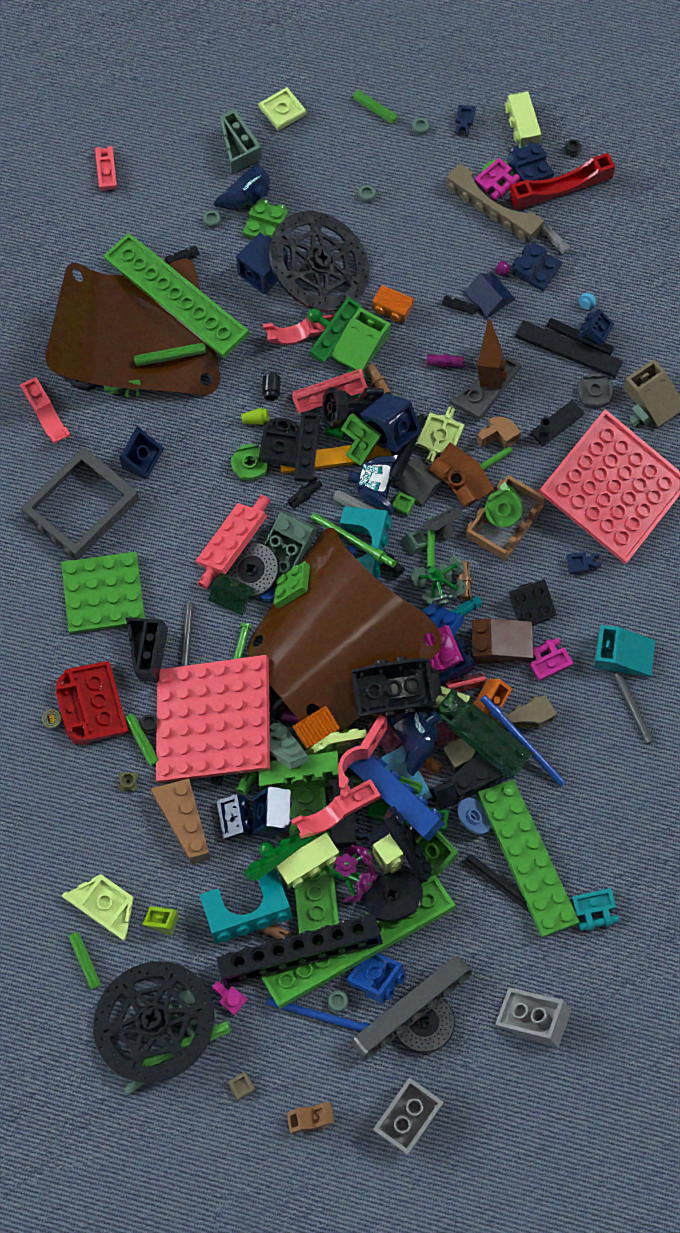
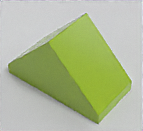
[142,906,179,936]

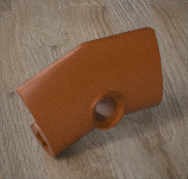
[429,442,494,508]

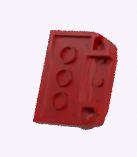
[55,661,128,745]

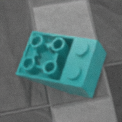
[594,624,656,677]

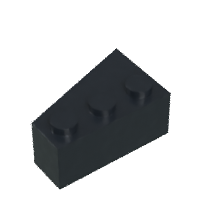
[450,737,512,802]
[329,778,360,848]

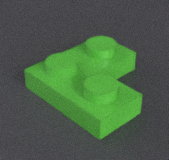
[341,413,382,466]

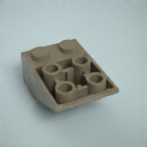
[623,359,680,428]

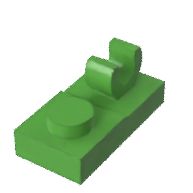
[104,380,141,398]

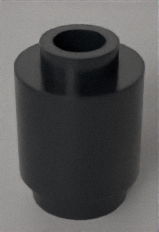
[262,372,281,401]

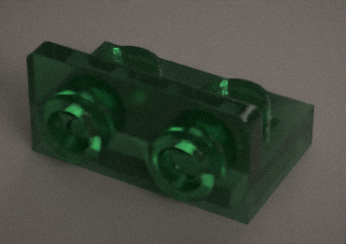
[208,574,254,616]

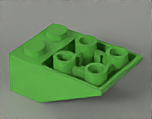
[330,308,391,371]

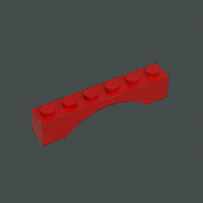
[509,153,615,211]

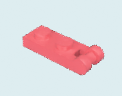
[95,146,117,191]

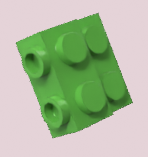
[243,199,288,239]

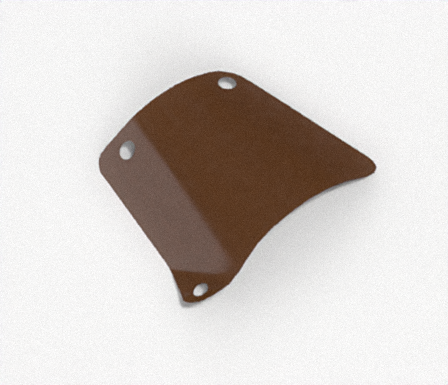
[45,259,220,395]
[248,527,441,741]

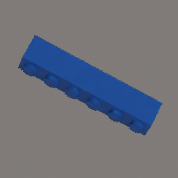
[349,742,445,841]

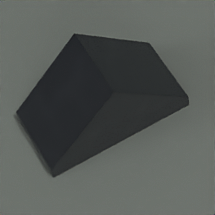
[429,781,459,810]

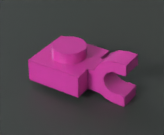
[212,981,248,1016]

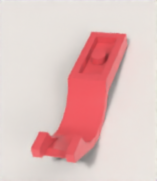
[262,313,336,345]
[20,377,71,444]
[338,715,388,798]
[291,779,381,839]

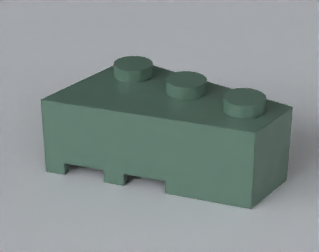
[220,109,262,174]

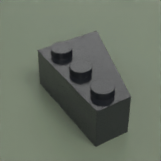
[126,617,168,682]

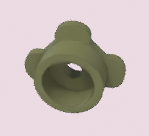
[118,772,138,791]

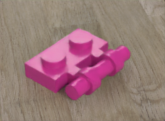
[474,158,520,201]
[530,637,573,682]

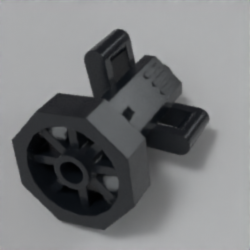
[321,387,384,427]

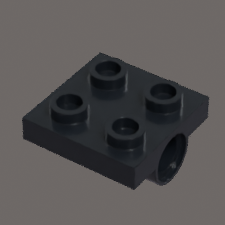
[508,579,557,624]

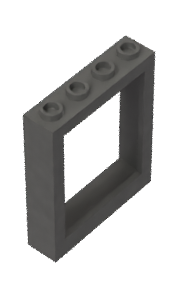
[21,447,139,560]

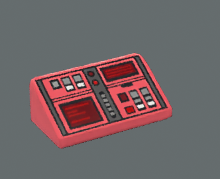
[445,673,486,692]

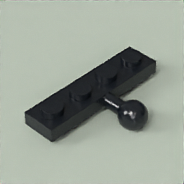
[383,806,432,883]

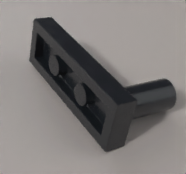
[530,400,584,447]

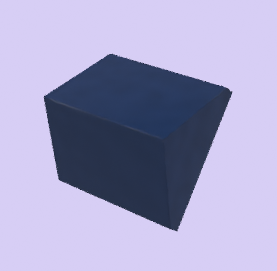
[464,273,515,319]
[119,427,164,479]

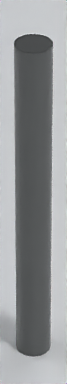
[181,602,194,666]
[614,672,654,744]

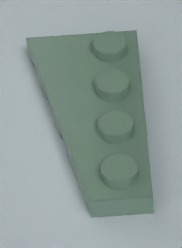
[270,722,309,769]

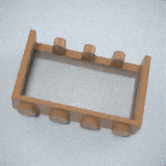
[466,475,546,563]

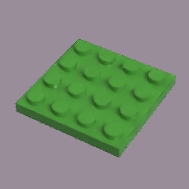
[61,552,145,634]

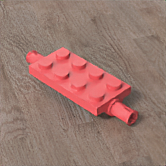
[196,495,271,590]

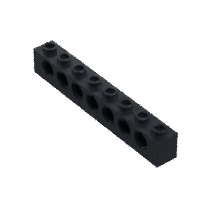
[216,914,383,988]

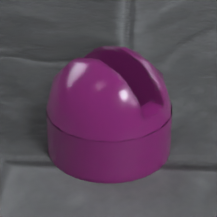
[495,260,510,276]

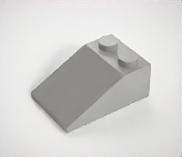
[495,987,571,1048]

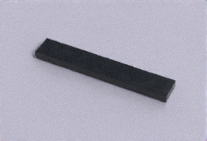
[515,320,623,379]

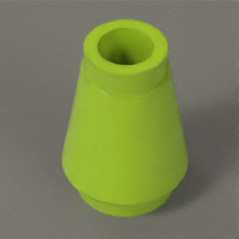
[241,407,269,425]

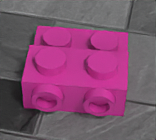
[424,625,464,674]

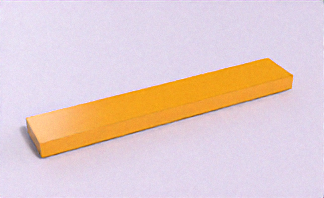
[280,445,391,474]

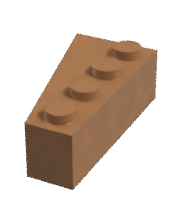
[151,778,210,864]

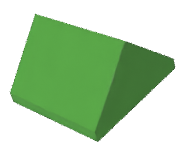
[415,831,458,877]

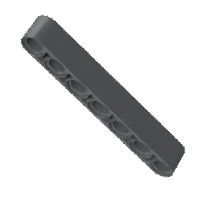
[351,956,472,1060]

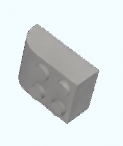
[373,1077,444,1155]

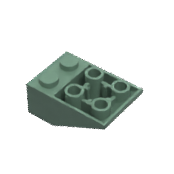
[265,511,319,575]

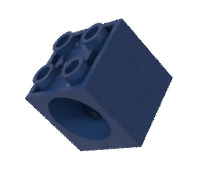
[236,233,288,295]
[360,393,421,452]

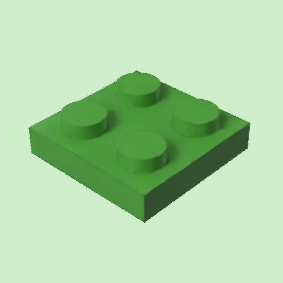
[274,561,310,609]

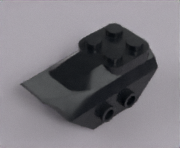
[351,656,442,717]

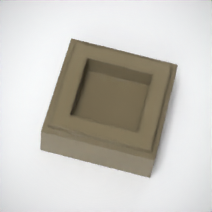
[227,1072,256,1101]

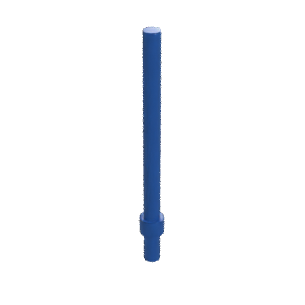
[480,695,566,787]
[266,997,370,1032]

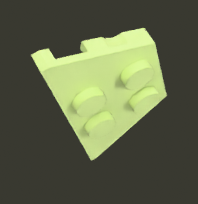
[305,729,368,755]
[62,874,134,941]

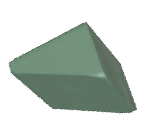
[401,530,427,555]

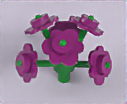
[330,845,377,903]

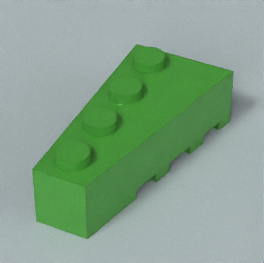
[259,751,339,792]

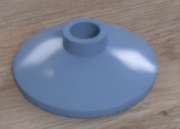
[458,798,491,834]

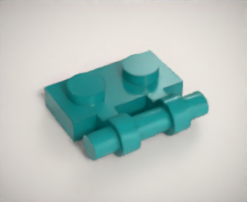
[571,888,620,931]

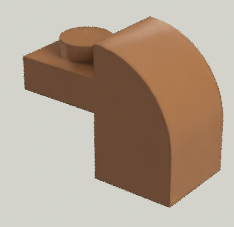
[477,417,521,449]
[287,1102,334,1134]

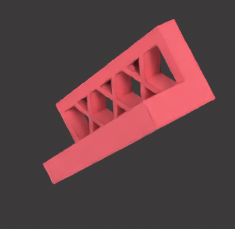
[292,368,368,414]

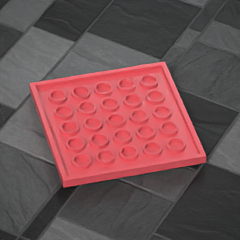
[538,409,680,564]
[156,655,270,783]

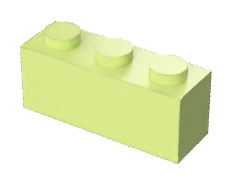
[505,92,541,148]
[275,833,339,889]

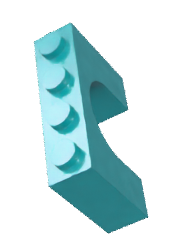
[340,506,392,580]
[199,869,292,944]

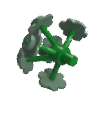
[410,554,466,606]

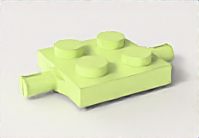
[417,407,465,464]

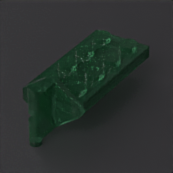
[435,689,533,780]

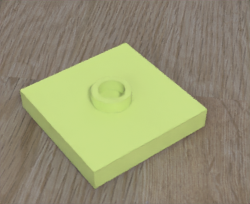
[258,87,307,131]

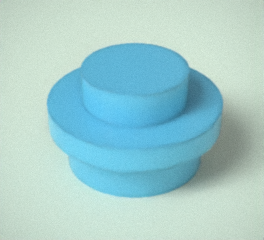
[578,293,596,310]

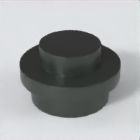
[564,139,582,156]
[140,714,157,734]

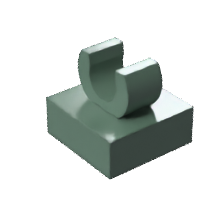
[629,404,651,427]

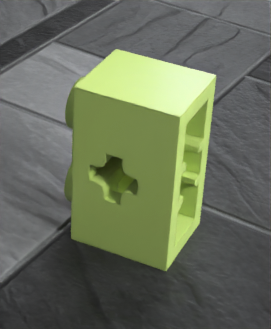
[372,834,403,874]

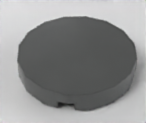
[577,373,614,409]

